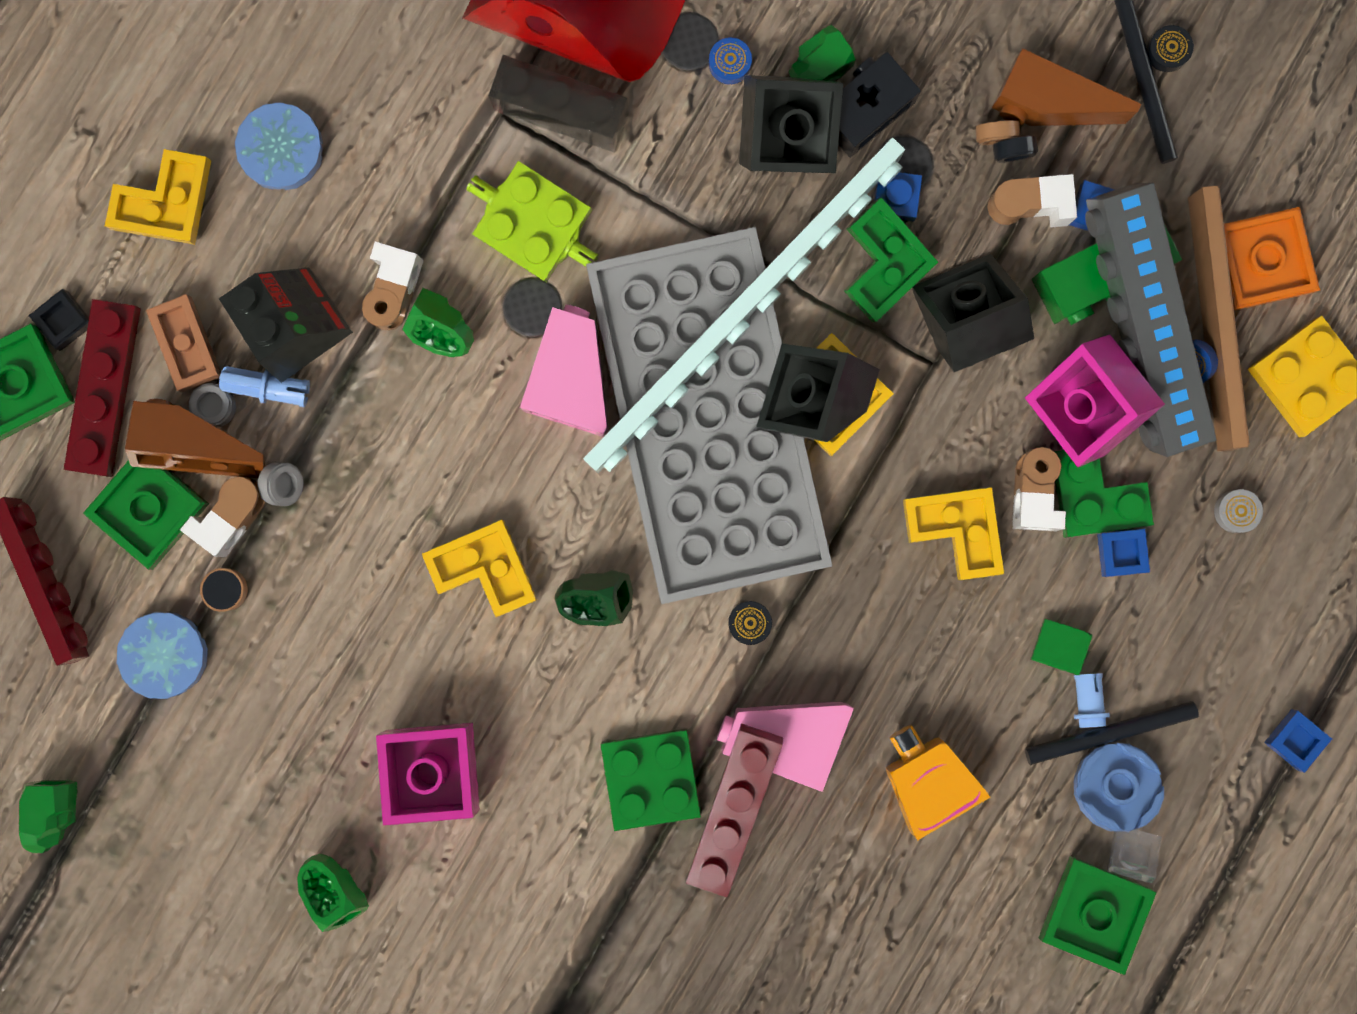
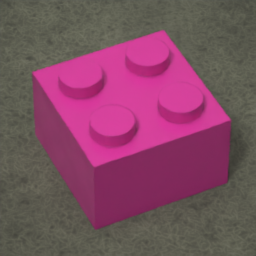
[1025,335,1165,467]
[376,722,480,826]

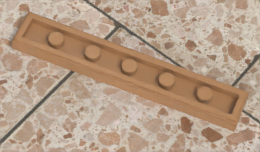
[1188,186,1250,452]

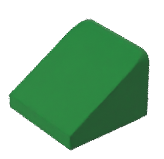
[1030,619,1092,675]

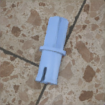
[219,366,310,407]

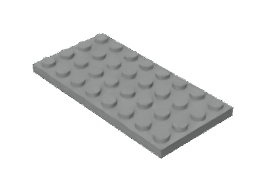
[586,227,832,604]

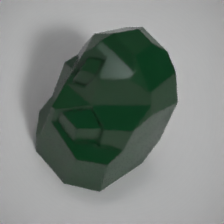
[554,570,633,626]

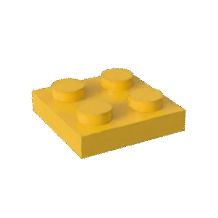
[1247,315,1357,438]

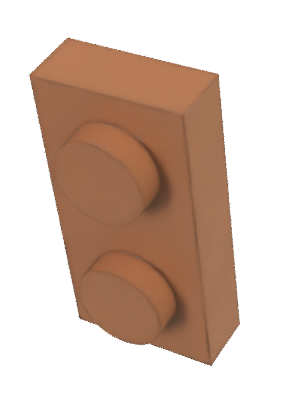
[146,294,221,393]

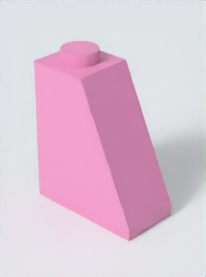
[520,305,609,437]
[717,701,854,792]

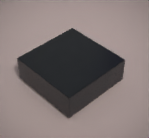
[28,289,89,351]

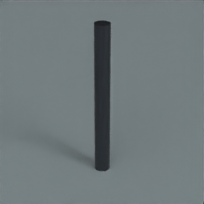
[1114,0,1178,164]
[1025,701,1199,765]

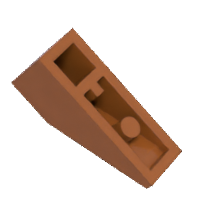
[992,48,1141,126]
[125,399,265,479]

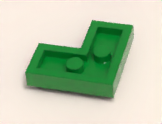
[843,197,938,322]
[1054,450,1154,538]

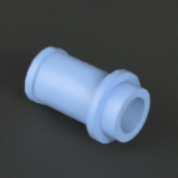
[1074,673,1110,728]

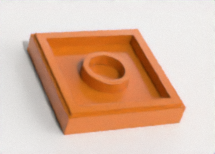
[1224,207,1320,311]

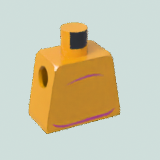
[886,725,990,841]

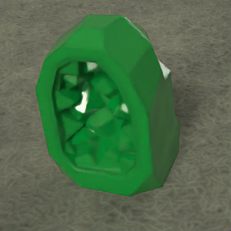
[788,24,856,82]
[402,288,474,357]
[19,780,78,853]
[297,853,369,932]

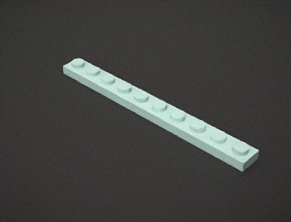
[583,137,905,474]

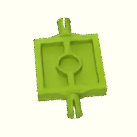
[466,161,599,283]

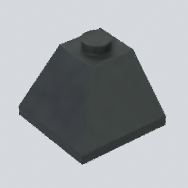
[756,343,880,442]

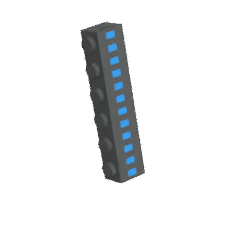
[1085,183,1217,457]

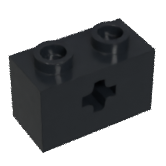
[838,52,921,158]

